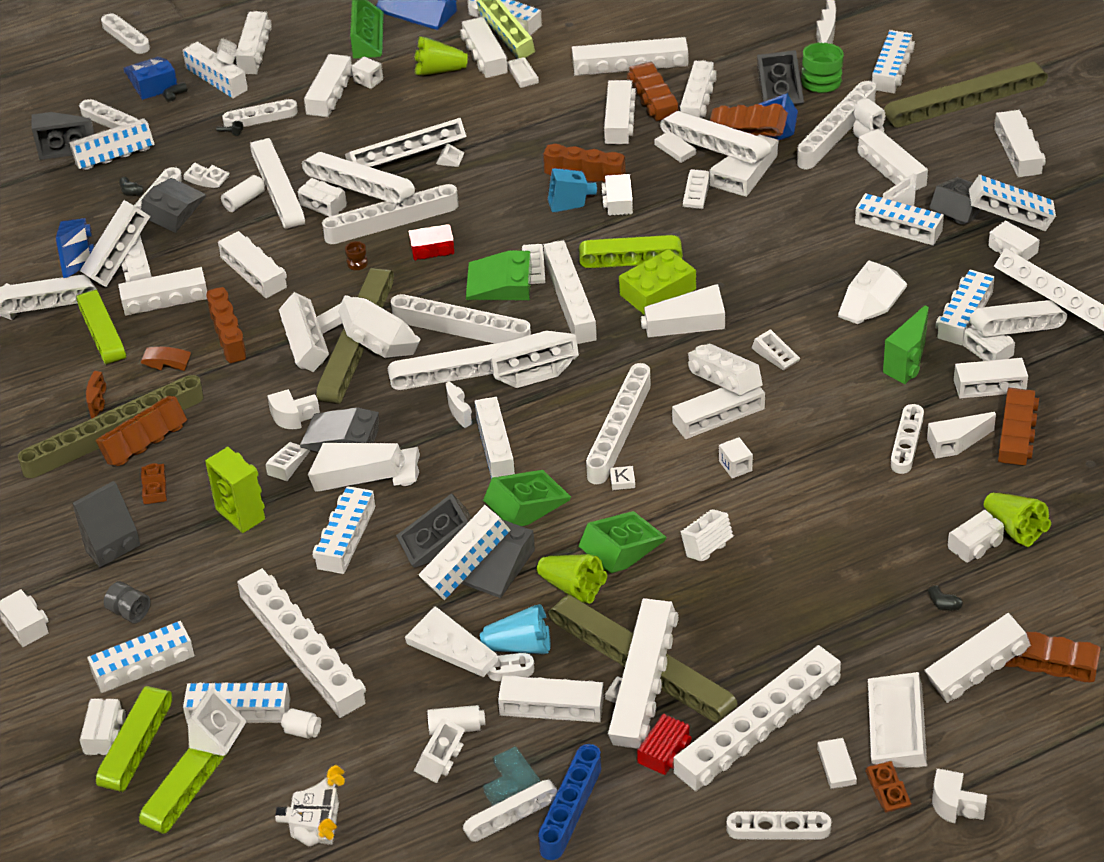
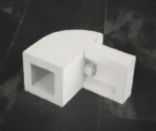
[267,389,320,429]
[932,769,987,823]

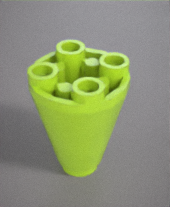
[415,36,468,75]
[984,493,1051,547]
[537,554,607,604]

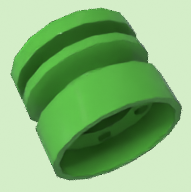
[801,43,844,92]

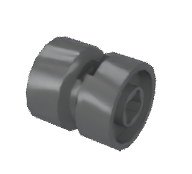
[104,581,150,623]

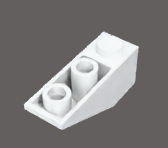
[927,412,996,459]

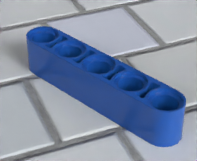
[539,744,601,860]

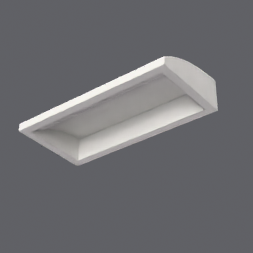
[868,672,927,768]

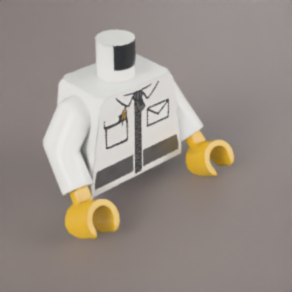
[275,765,345,847]

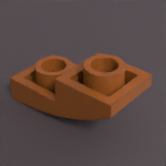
[141,347,191,371]
[86,371,106,418]
[141,463,167,504]
[866,761,911,813]

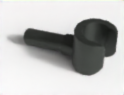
[216,121,243,136]

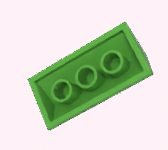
[350,0,383,58]

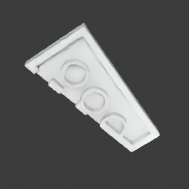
[405,606,498,677]

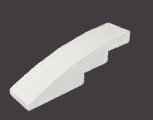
[816,0,836,44]

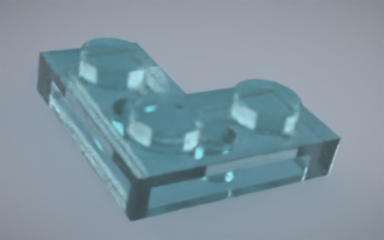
[483,746,541,806]

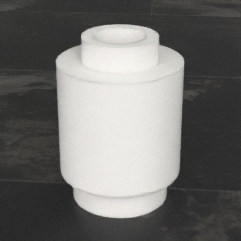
[281,708,321,739]

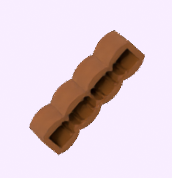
[627,62,678,121]
[710,103,788,136]
[543,144,626,182]
[206,287,246,363]
[998,387,1039,466]
[96,396,187,466]
[1004,632,1101,682]

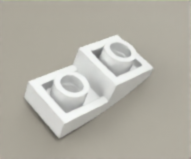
[184,163,229,188]
[446,381,472,428]
[393,447,420,486]

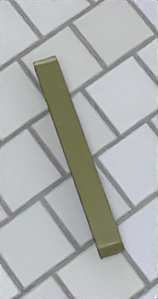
[884,62,1048,127]
[316,268,394,404]
[18,375,204,478]
[549,595,737,723]

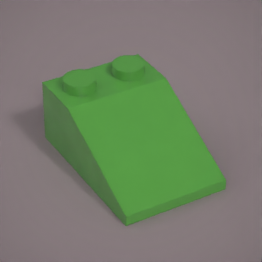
[466,251,532,300]
[883,305,929,384]
[483,470,571,526]
[579,511,666,573]

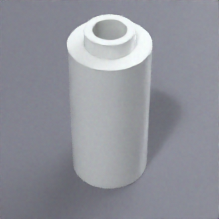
[221,175,265,212]
[428,705,485,735]

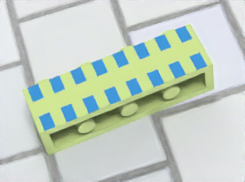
[476,0,535,59]

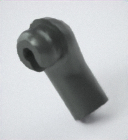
[163,82,187,102]
[119,177,143,196]
[928,586,963,611]

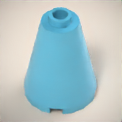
[480,604,550,654]

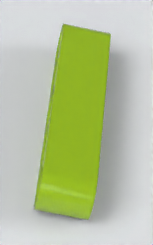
[579,235,683,268]
[76,289,126,365]
[96,686,172,792]
[139,748,230,834]

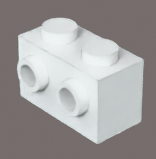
[414,717,465,783]

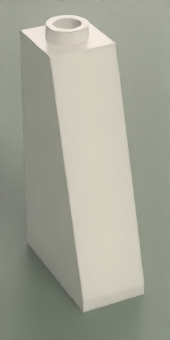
[710,135,778,197]
[641,285,725,337]
[308,443,405,491]

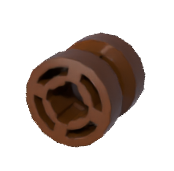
[345,241,368,270]

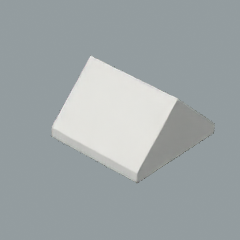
[188,686,247,756]

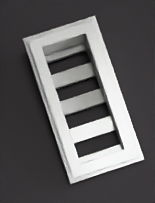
[683,170,710,209]
[522,244,545,284]
[752,329,800,371]
[266,442,310,481]

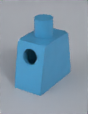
[548,169,597,212]

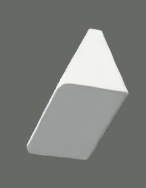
[436,143,464,167]

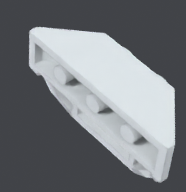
[838,261,907,324]
[338,295,421,358]
[490,331,579,388]

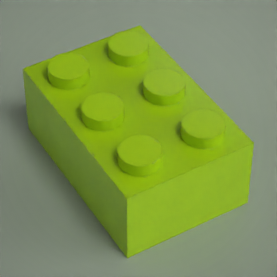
[619,249,696,314]
[205,447,265,533]

